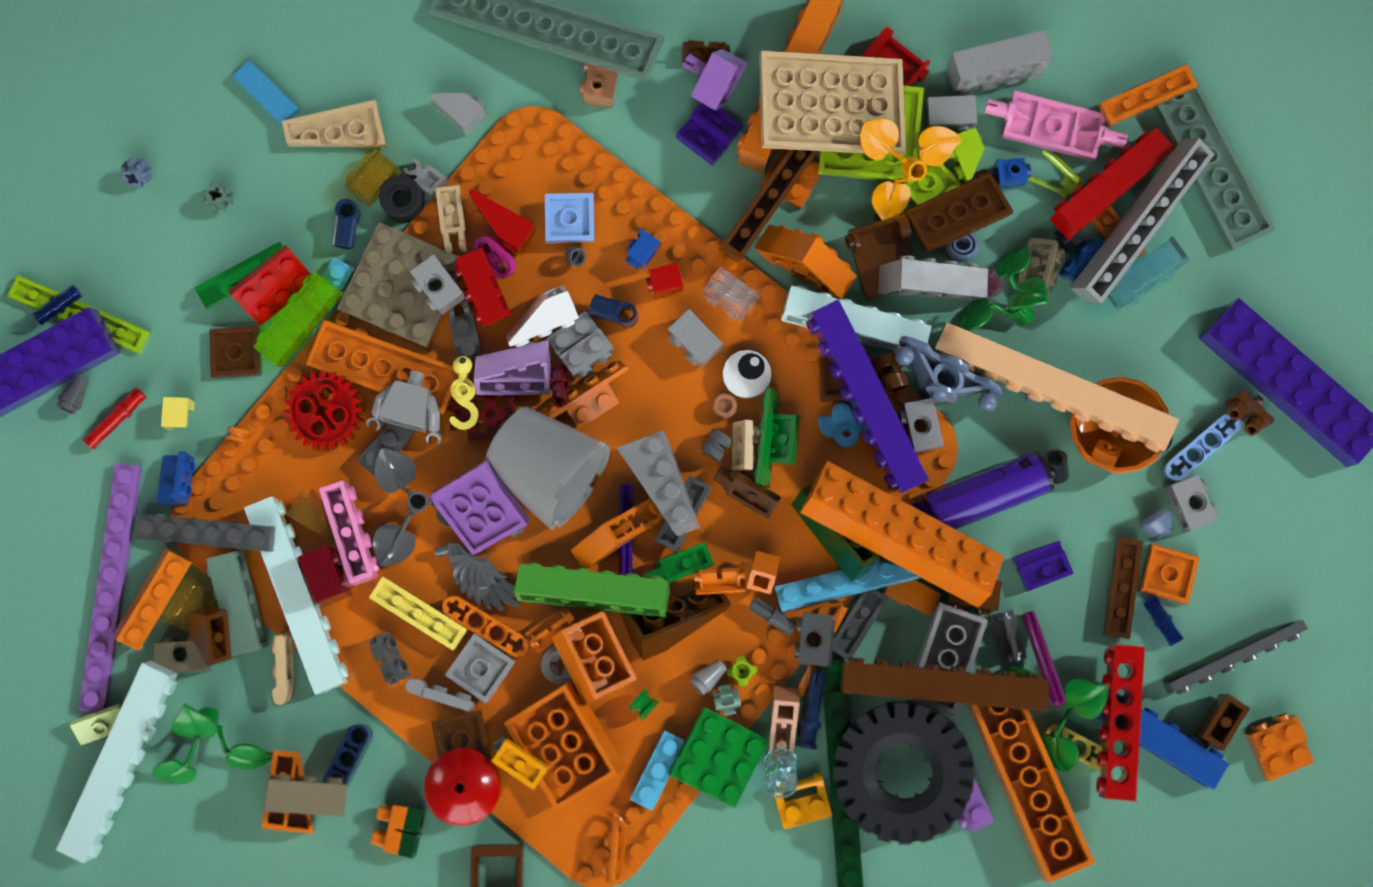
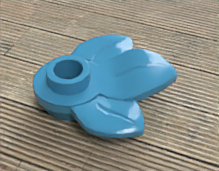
[818,402,864,448]

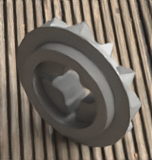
[541,646,572,685]

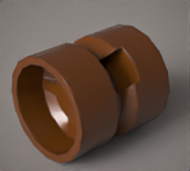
[870,352,909,394]

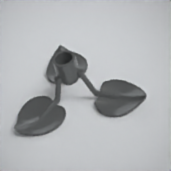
[373,448,451,566]

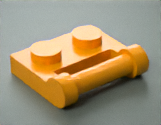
[772,771,832,829]

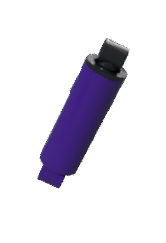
[911,449,1069,530]

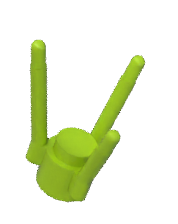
[1028,150,1085,198]

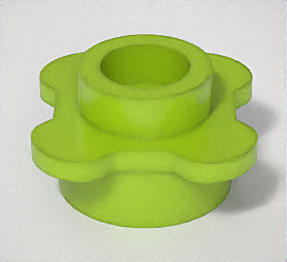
[727,656,757,686]

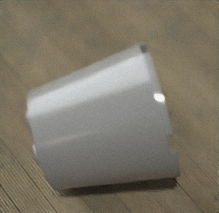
[485,407,610,530]

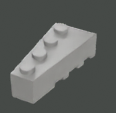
[878,256,988,301]

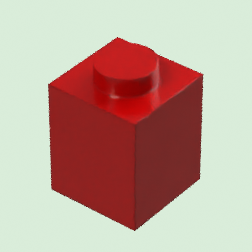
[645,263,683,298]

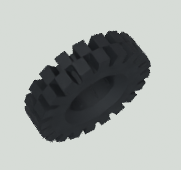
[833,701,974,845]

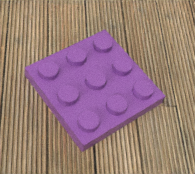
[428,460,531,555]

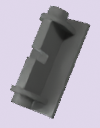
[989,610,1027,664]
[369,631,411,686]

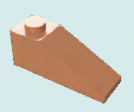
[767,686,800,769]

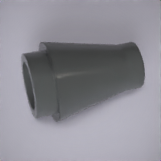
[56,376,88,414]

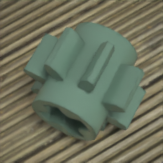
[202,182,234,213]
[713,684,741,716]

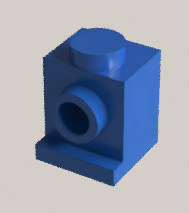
[993,157,1031,189]
[625,228,660,271]

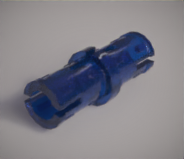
[32,285,83,325]
[1143,596,1184,646]

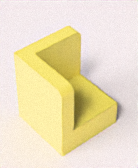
[161,397,195,430]

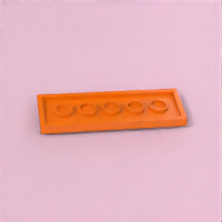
[306,320,458,416]

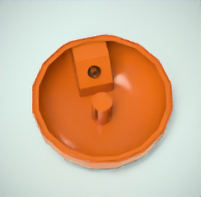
[1069,377,1169,474]

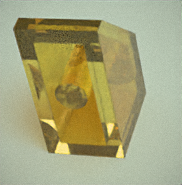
[287,489,335,542]

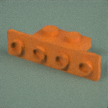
[540,360,628,429]

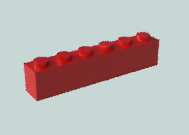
[1050,128,1175,240]

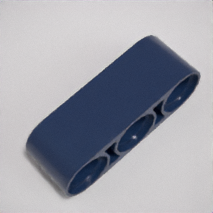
[322,724,373,788]

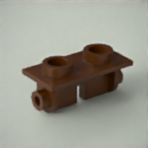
[682,39,730,64]

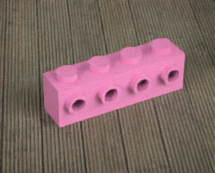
[319,481,380,586]

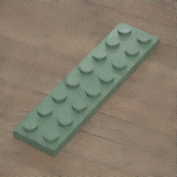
[1145,63,1276,251]

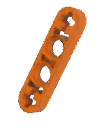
[442,596,530,657]

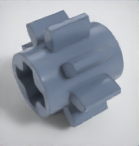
[121,157,153,188]

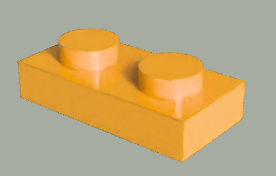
[492,738,549,790]

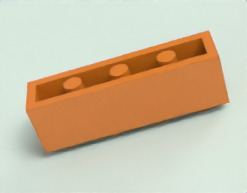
[113,547,191,651]

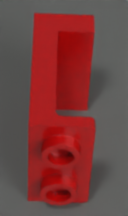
[861,26,931,87]

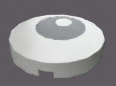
[723,350,771,399]

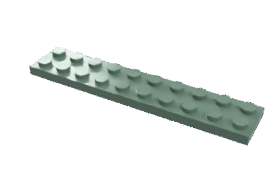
[428,0,664,82]

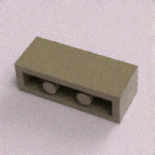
[264,774,347,817]

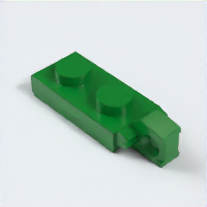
[644,542,714,583]

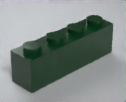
[791,483,881,582]

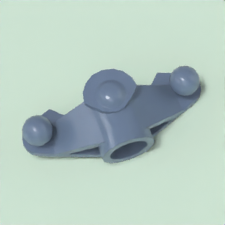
[895,336,1004,412]

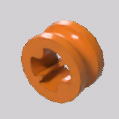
[225,427,250,444]

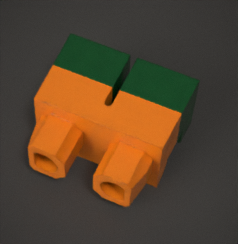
[371,804,427,859]

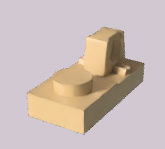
[731,420,761,472]

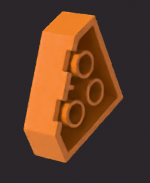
[754,225,857,300]

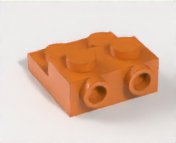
[1245,712,1314,781]

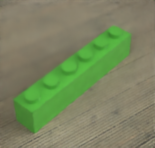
[514,563,670,618]

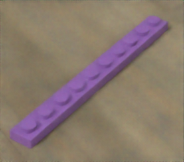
[78,463,142,713]

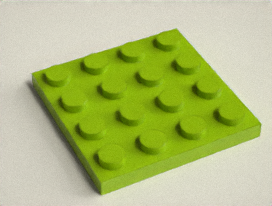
[818,86,924,184]

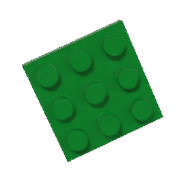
[668,706,769,808]

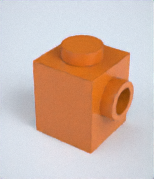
[747,551,780,595]

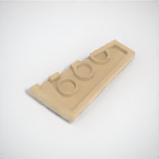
[282,100,387,147]

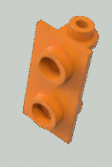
[694,567,746,595]
[524,606,577,654]

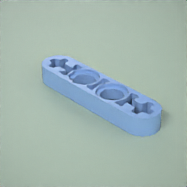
[1162,414,1241,482]

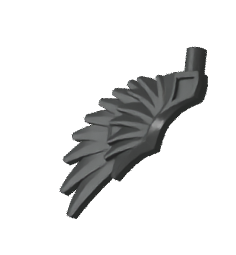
[435,542,520,611]

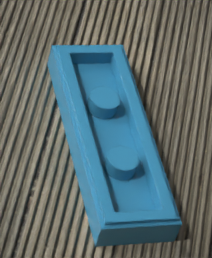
[232,60,300,126]

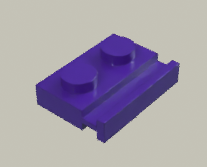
[1013,541,1074,592]

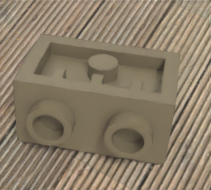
[1018,237,1064,293]

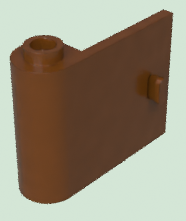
[845,214,913,301]

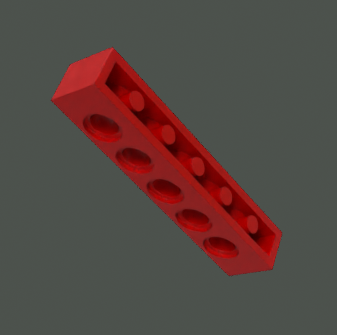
[1096,644,1145,802]

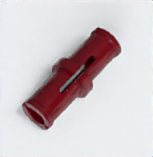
[550,364,569,408]

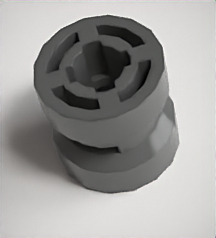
[699,428,733,462]

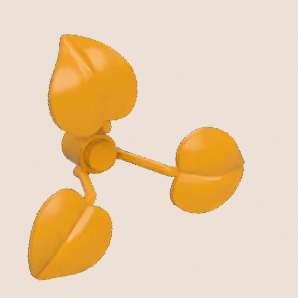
[860,118,962,220]

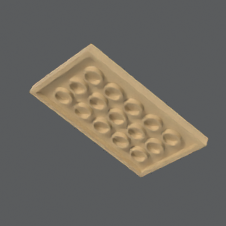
[759,51,906,155]

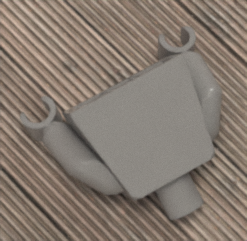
[366,371,443,445]

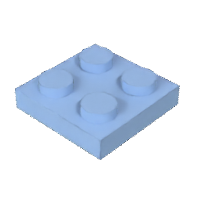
[545,193,594,243]

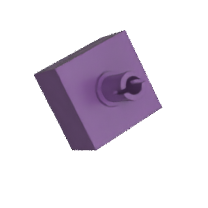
[682,49,748,110]

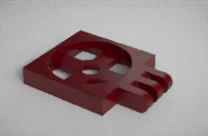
[448,392,516,441]

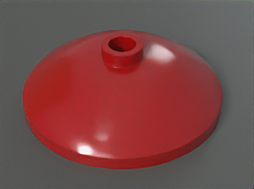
[424,748,501,826]

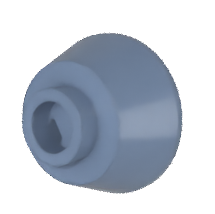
[946,233,979,262]
[1140,508,1173,539]

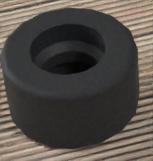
[379,175,425,223]

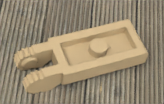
[435,185,467,253]
[272,632,295,705]

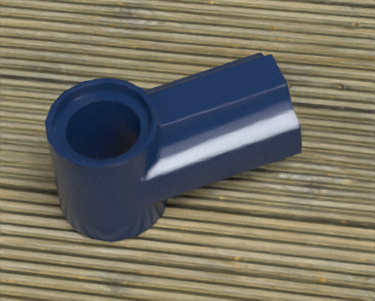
[332,199,361,250]
[589,294,639,328]

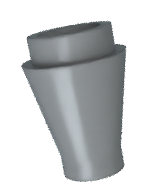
[690,659,727,696]

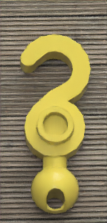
[449,356,479,430]

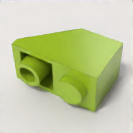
[948,127,985,185]

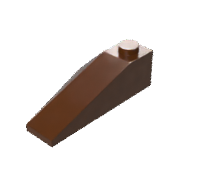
[621,591,731,661]

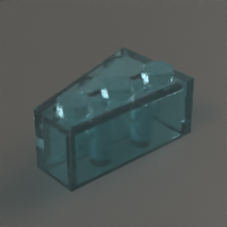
[1108,236,1190,310]

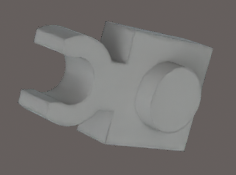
[403,158,448,198]

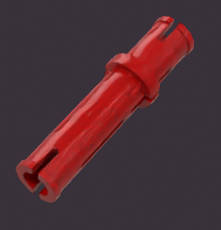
[82,387,147,450]

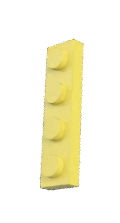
[369,576,468,651]

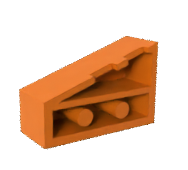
[261,749,315,834]

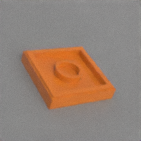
[1138,543,1200,605]

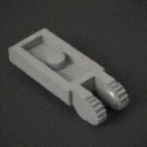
[405,678,476,712]

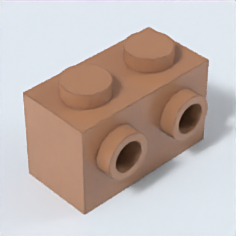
[580,63,618,108]

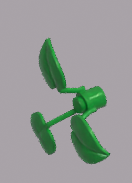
[957,246,1049,331]
[1007,667,1108,772]
[152,704,273,784]

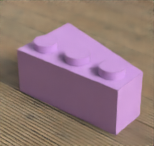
[474,340,551,395]

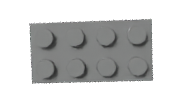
[945,30,1053,96]
[908,603,988,716]

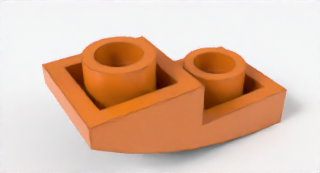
[883,580,941,617]

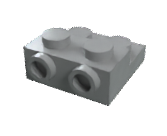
[546,311,614,379]

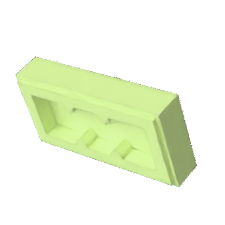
[70,704,121,745]

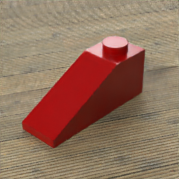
[468,189,536,254]

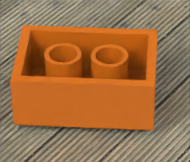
[551,611,637,706]

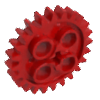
[283,371,365,451]

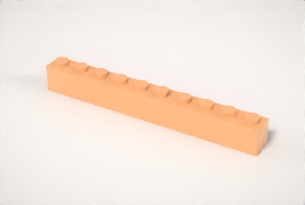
[935,323,1180,452]

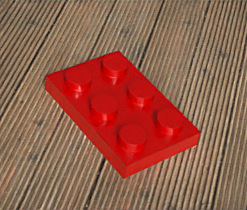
[228,244,317,327]

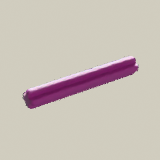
[1022,611,1066,707]

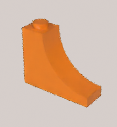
[571,499,664,569]

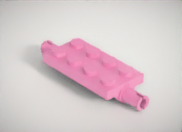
[984,91,1128,161]

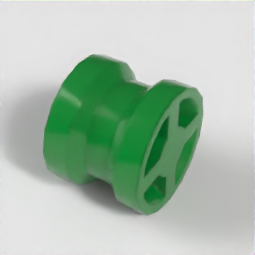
[628,689,659,721]

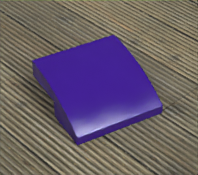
[675,103,744,166]

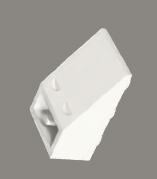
[506,285,579,348]

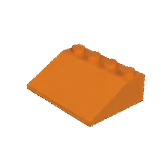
[504,681,626,811]

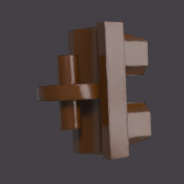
[1224,389,1275,436]

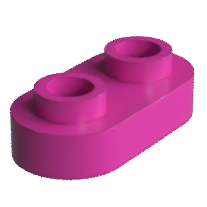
[474,236,516,279]

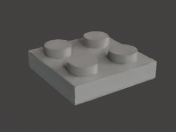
[445,633,516,704]

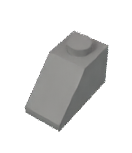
[430,93,487,136]

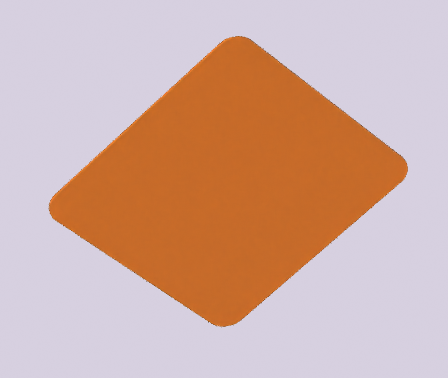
[170,106,958,887]

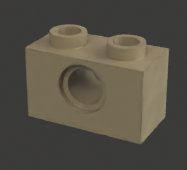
[153,636,211,673]

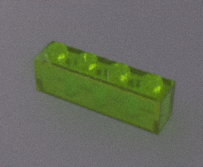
[254,272,344,367]

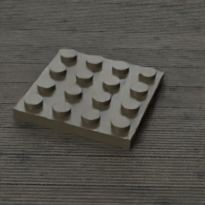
[337,222,460,349]

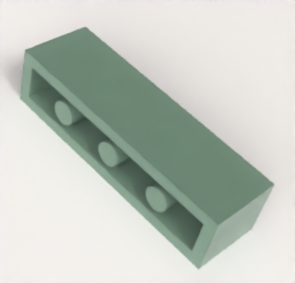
[206,549,269,656]

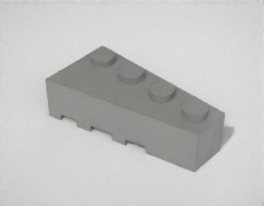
[617,430,700,536]

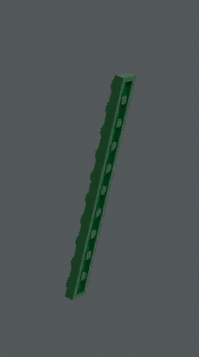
[820,660,863,887]

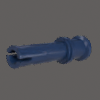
[795,671,827,749]

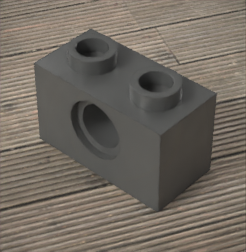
[795,613,836,667]

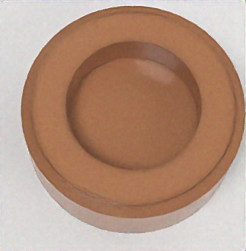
[712,394,737,419]

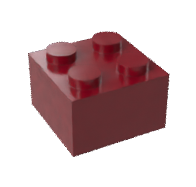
[298,545,354,606]

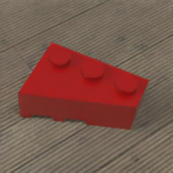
[453,247,512,327]

